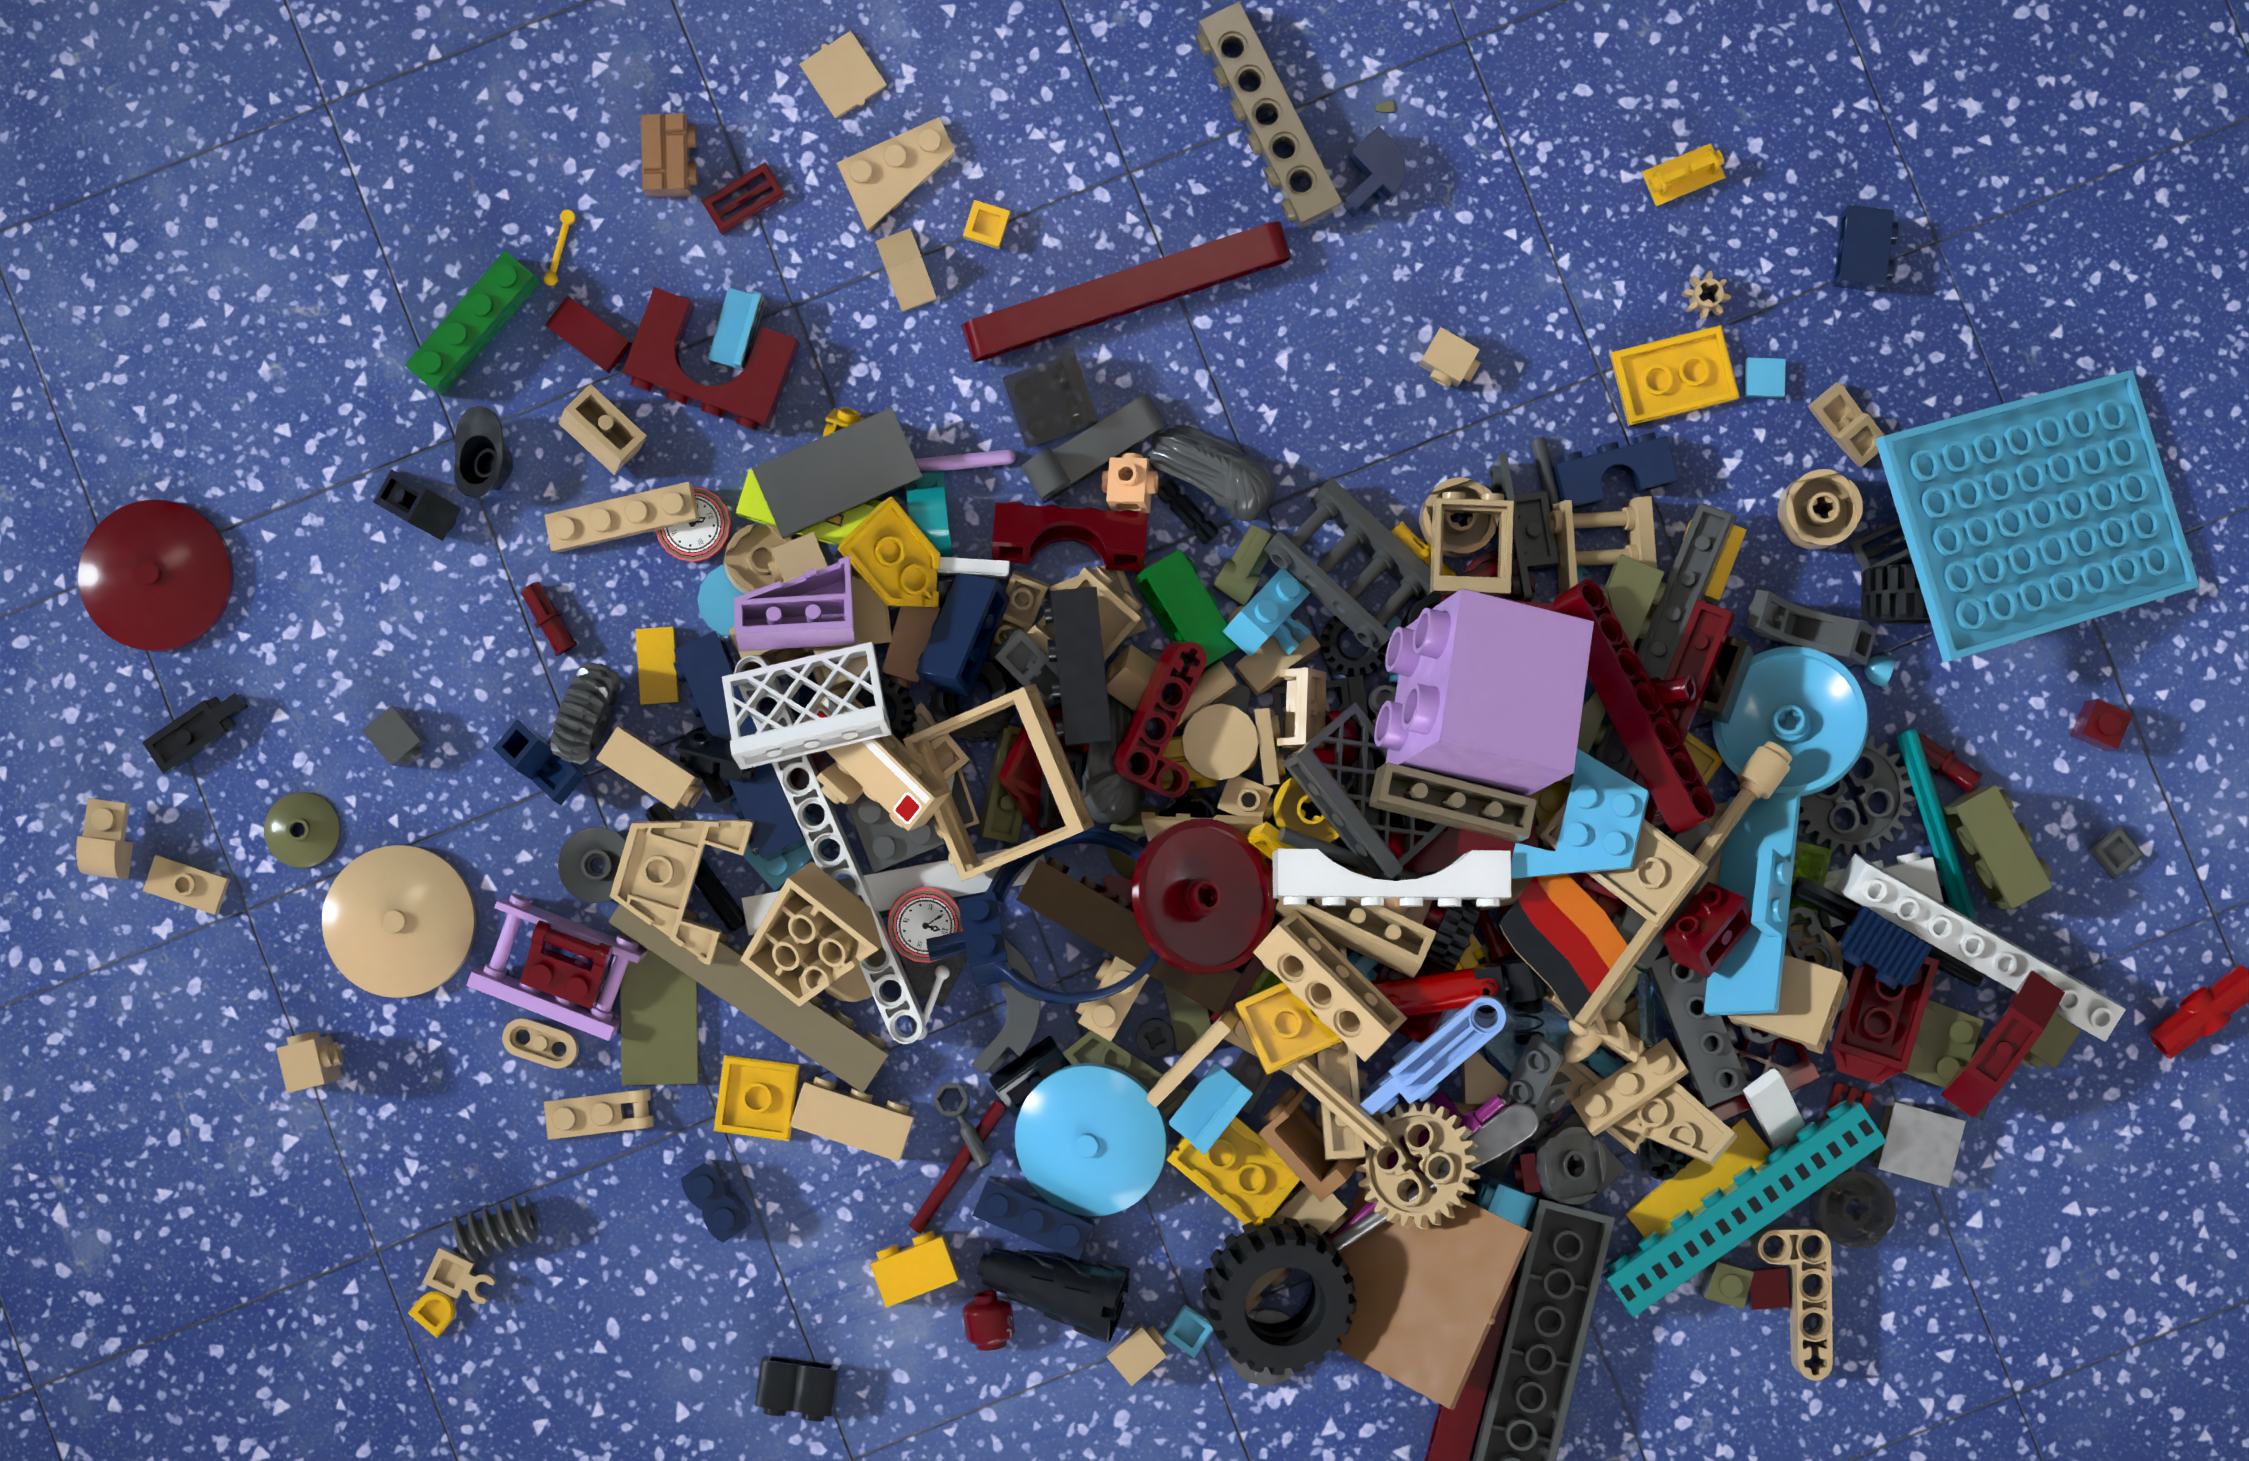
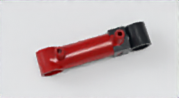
[1370,958,1547,1017]

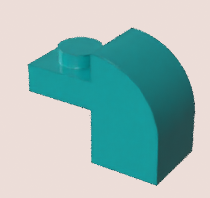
[906,471,953,557]

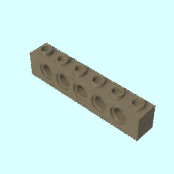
[1195,1,1342,229]

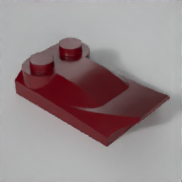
[1830,956,1940,1085]

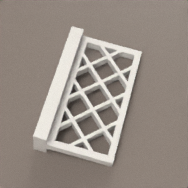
[722,642,892,770]

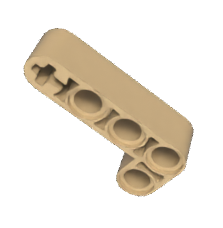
[1751,1226,1833,1381]

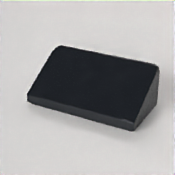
[989,1036,1071,1117]

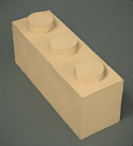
[790,1076,916,1162]

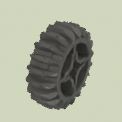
[550,662,621,765]

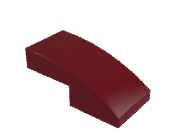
[545,295,632,373]

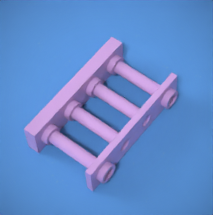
[466,893,648,1041]

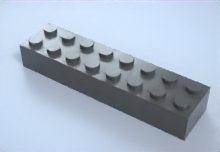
[1469,1195,1615,1461]

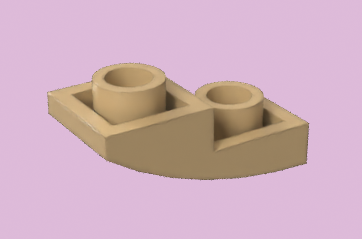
[991,570,1050,646]
[1234,619,1321,696]
[816,763,863,804]

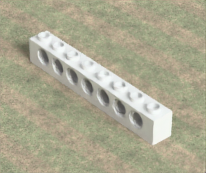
[1835,854,2126,1042]

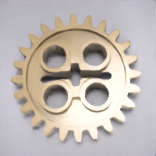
[1356,1101,1481,1229]

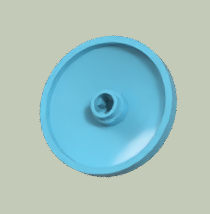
[1712,646,1869,796]
[1015,1063,1168,1216]

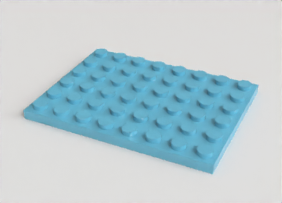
[1875,369,2200,663]

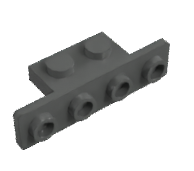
[1489,453,1559,602]
[1483,1034,1572,1178]

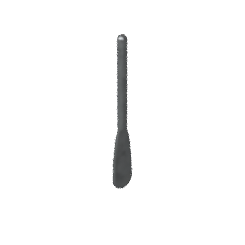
[1330,1103,1539,1253]

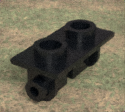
[675,730,756,783]

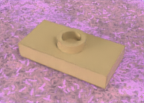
[143,855,230,915]

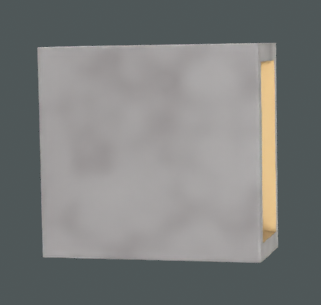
[1871,1100,1966,1188]

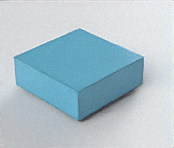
[1744,358,1786,398]
[1163,1303,1213,1358]

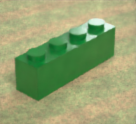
[405,250,541,396]

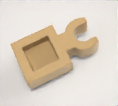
[423,1246,497,1304]

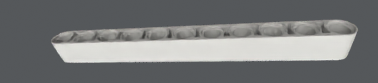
[734,655,925,1044]

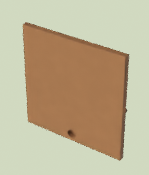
[1338,1178,1533,1410]

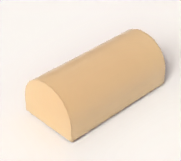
[1164,660,1239,730]

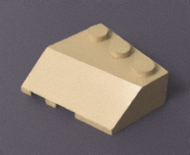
[740,861,882,1007]

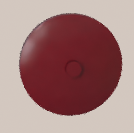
[78,500,234,652]
[1132,818,1275,975]

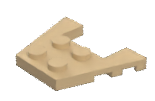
[609,819,755,965]

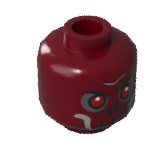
[962,1291,1015,1351]

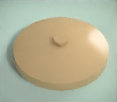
[322,845,477,998]

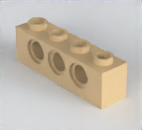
[1253,909,1407,1062]

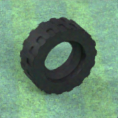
[929,659,1017,743]

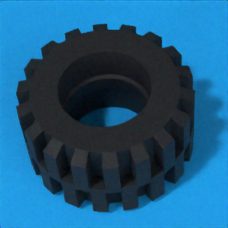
[1861,564,1931,625]

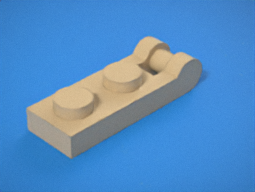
[544,1088,655,1140]

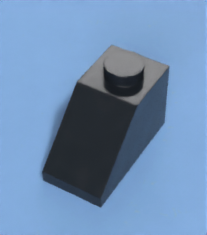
[373,469,461,541]

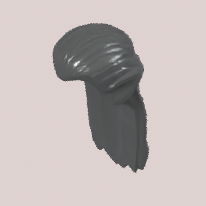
[1147,425,1275,521]
[1081,693,1146,825]

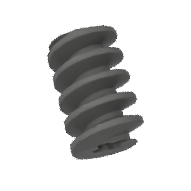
[452,1195,539,1261]

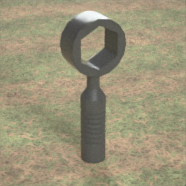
[934,1082,992,1169]

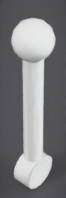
[912,965,950,1040]

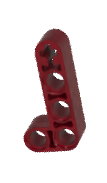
[1112,641,1207,798]

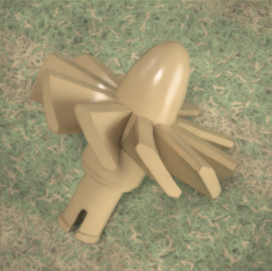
[1543,966,1646,1064]

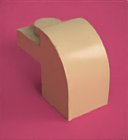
[76,798,134,879]

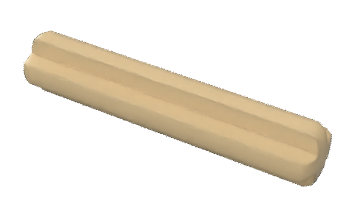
[1292,1060,1390,1150]

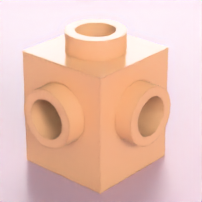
[1102,453,1158,513]

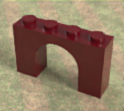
[622,287,800,432]

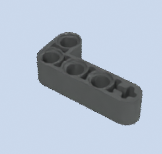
[1022,394,1168,504]

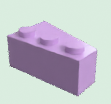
[734,555,855,651]

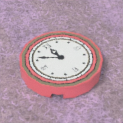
[656,487,732,563]
[887,886,963,963]

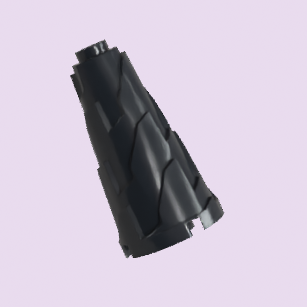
[977,1248,1131,1343]

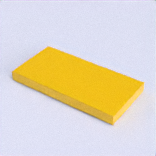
[1624,1117,1770,1237]

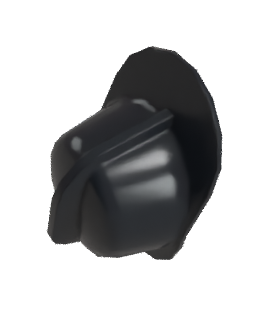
[454,406,513,498]

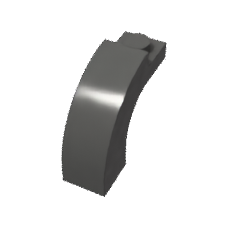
[1746,589,1877,666]
[971,937,1041,1075]

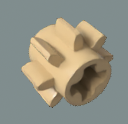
[1681,271,1731,320]

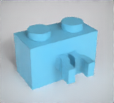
[1222,569,1311,657]

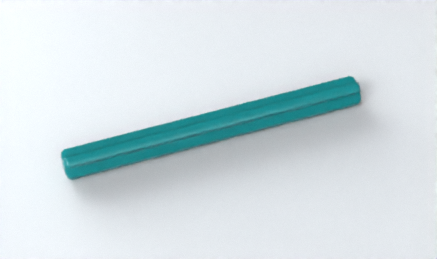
[1897,729,1978,923]

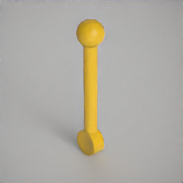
[543,209,576,286]

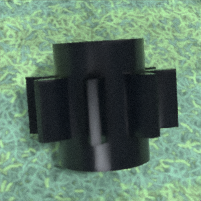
[1639,1139,1686,1180]

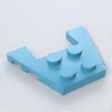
[1511,748,1650,879]

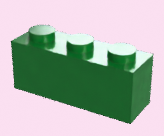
[1133,549,1238,669]

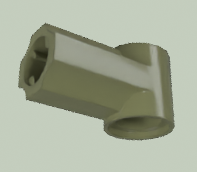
[1212,524,1274,606]

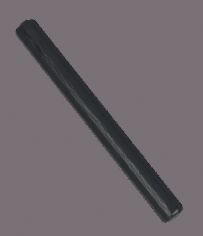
[1791,877,1986,987]

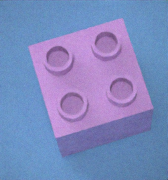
[1374,588,1594,797]

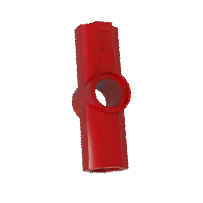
[2148,964,2249,1059]

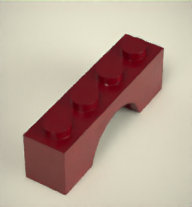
[992,502,1148,572]

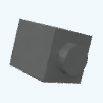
[362,706,428,767]

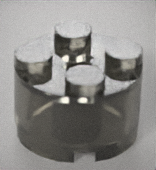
[1810,1167,1896,1249]

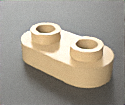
[502,1018,579,1069]

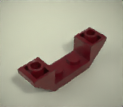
[1940,969,2065,1118]

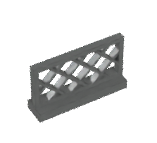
[1282,703,1447,880]

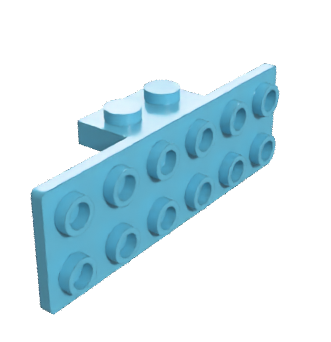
[1704,791,1801,1016]

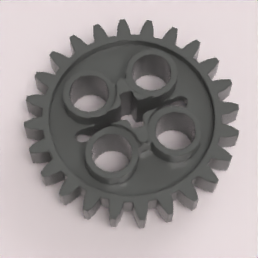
[1798,735,1915,856]

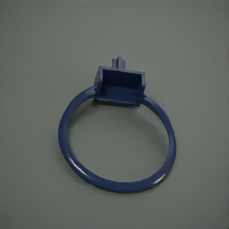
[926,827,1160,1004]

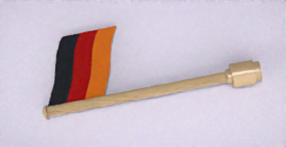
[1500,741,1792,1037]

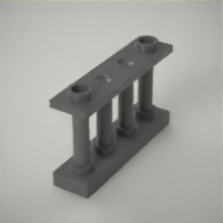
[1264,477,1431,652]

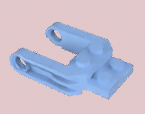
[1360,995,1506,1116]

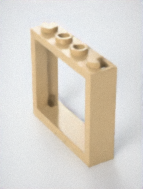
[903,683,1095,881]

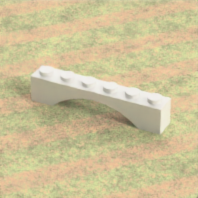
[1273,849,1511,907]

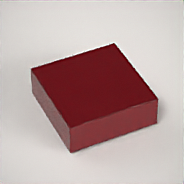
[1748,1267,1790,1310]

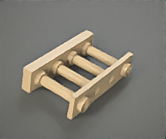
[1549,496,1657,652]

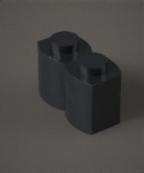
[755,1356,840,1422]

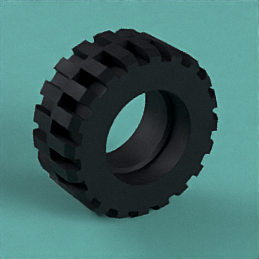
[1202,1217,1357,1375]

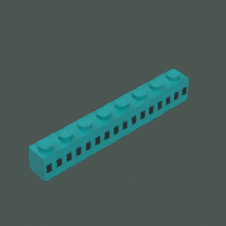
[1602,1100,1887,1318]

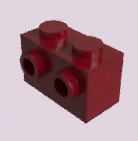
[1662,882,1752,977]

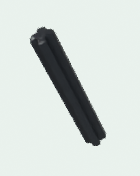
[645,802,746,931]

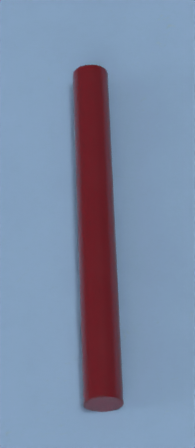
[909,1099,1008,1234]

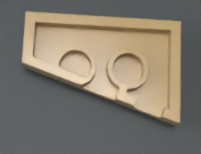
[837,117,955,233]

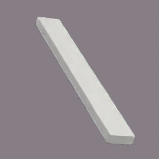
[741,847,1046,936]

